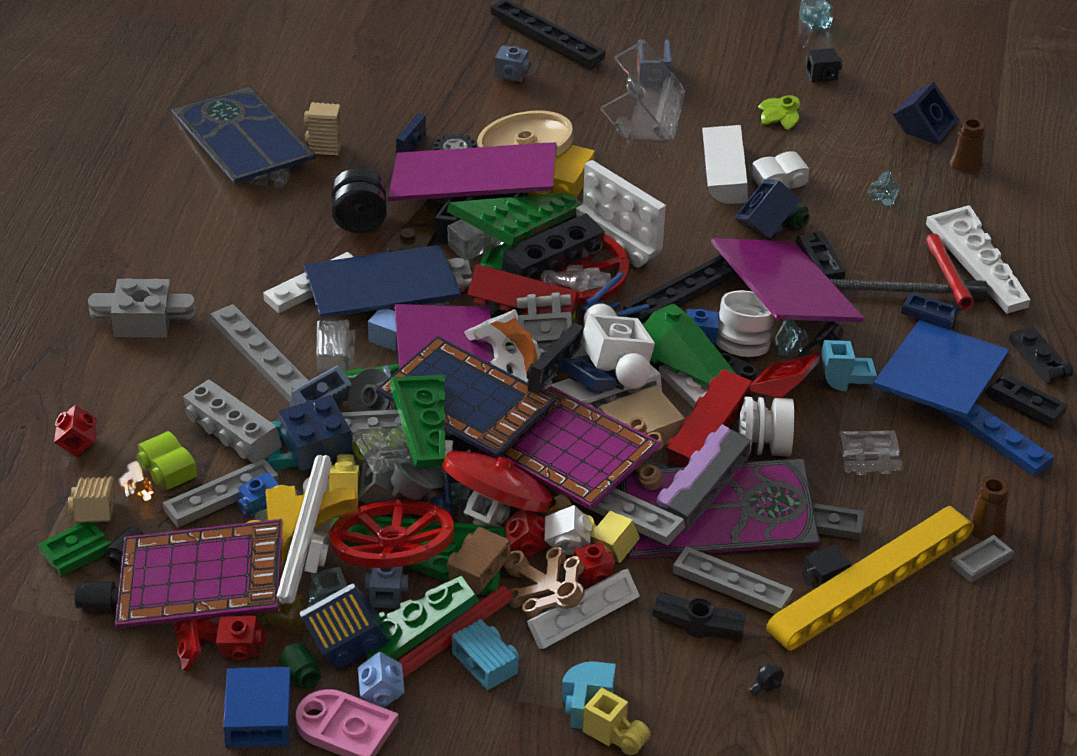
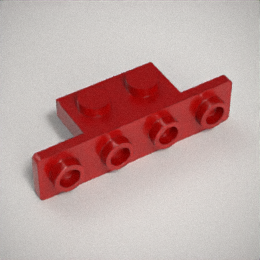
[174,617,220,671]

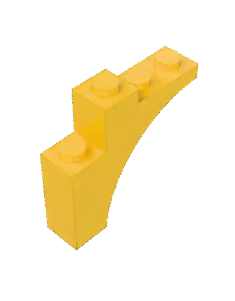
[527,145,595,198]
[247,485,358,574]

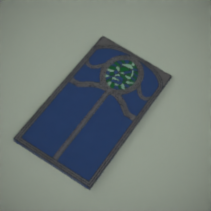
[172,86,316,184]

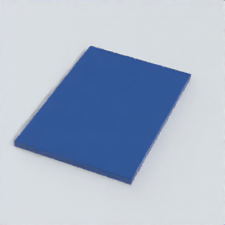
[872,320,1009,418]

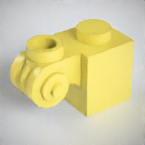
[329,454,360,506]
[587,511,640,563]
[583,688,651,755]

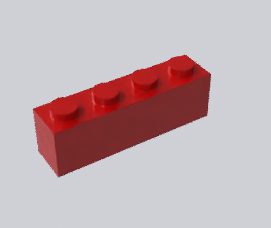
[467,264,580,319]
[666,369,753,467]

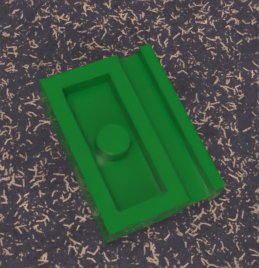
[38,522,111,577]

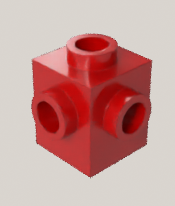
[54,405,97,456]
[504,509,549,560]
[574,542,615,590]
[216,614,266,660]

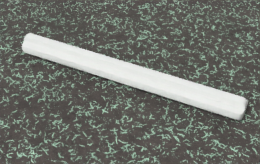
[277,455,332,604]

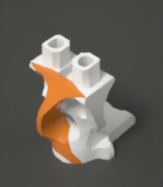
[464,310,557,391]

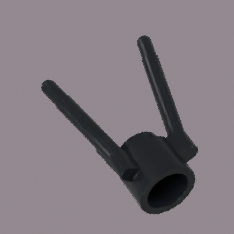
[793,321,843,359]

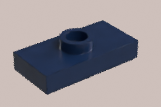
[396,113,426,155]
[901,292,960,330]

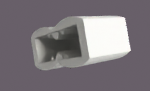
[752,151,809,189]

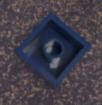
[278,395,353,471]

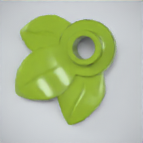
[758,95,800,131]

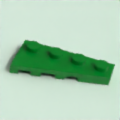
[390,375,445,468]
[366,576,479,660]

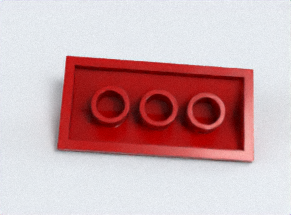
[750,352,821,398]

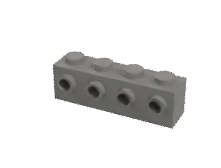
[183,379,282,463]

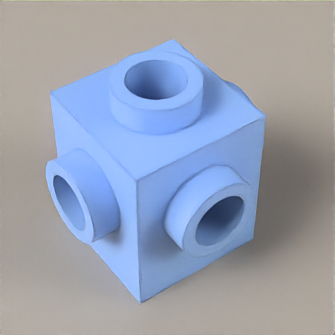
[358,651,405,708]

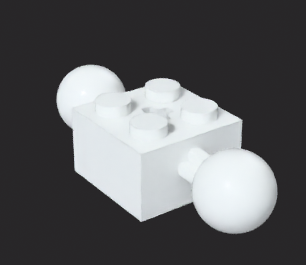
[580,304,655,389]

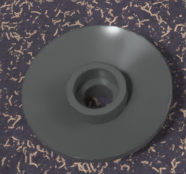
[348,368,391,412]

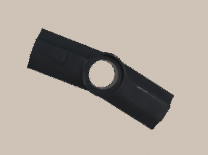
[653,592,747,638]

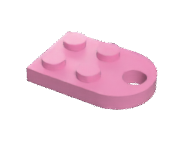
[296,690,398,756]

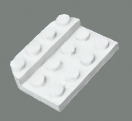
[576,160,666,268]

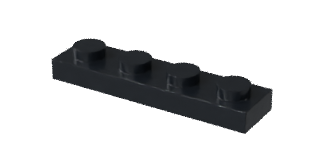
[526,323,584,394]

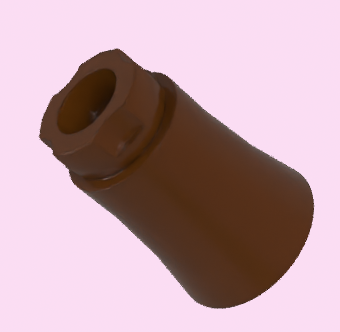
[949,117,985,173]
[967,476,1009,540]

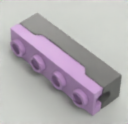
[656,425,751,533]

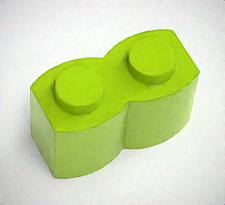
[136,431,197,490]

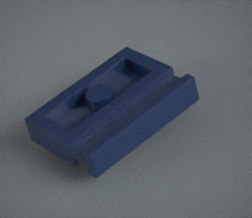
[560,359,624,393]

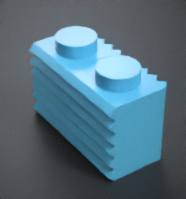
[452,619,519,690]

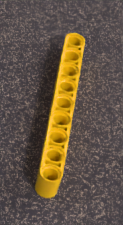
[766,506,974,651]

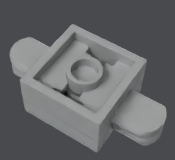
[88,278,195,338]

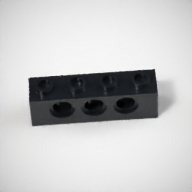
[501,213,605,280]

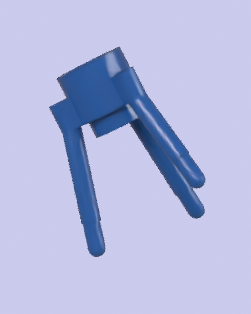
[581,273,650,319]

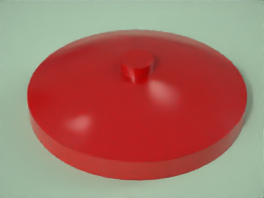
[442,451,553,512]

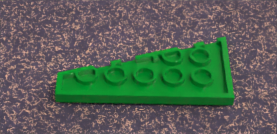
[447,193,583,246]

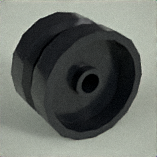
[331,168,387,233]

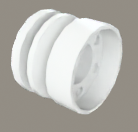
[716,290,775,357]
[738,397,794,457]

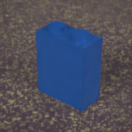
[223,667,292,747]

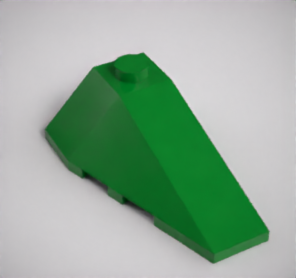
[643,303,736,388]

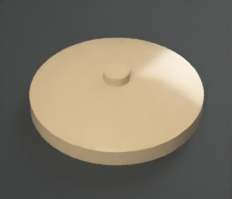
[477,111,574,157]

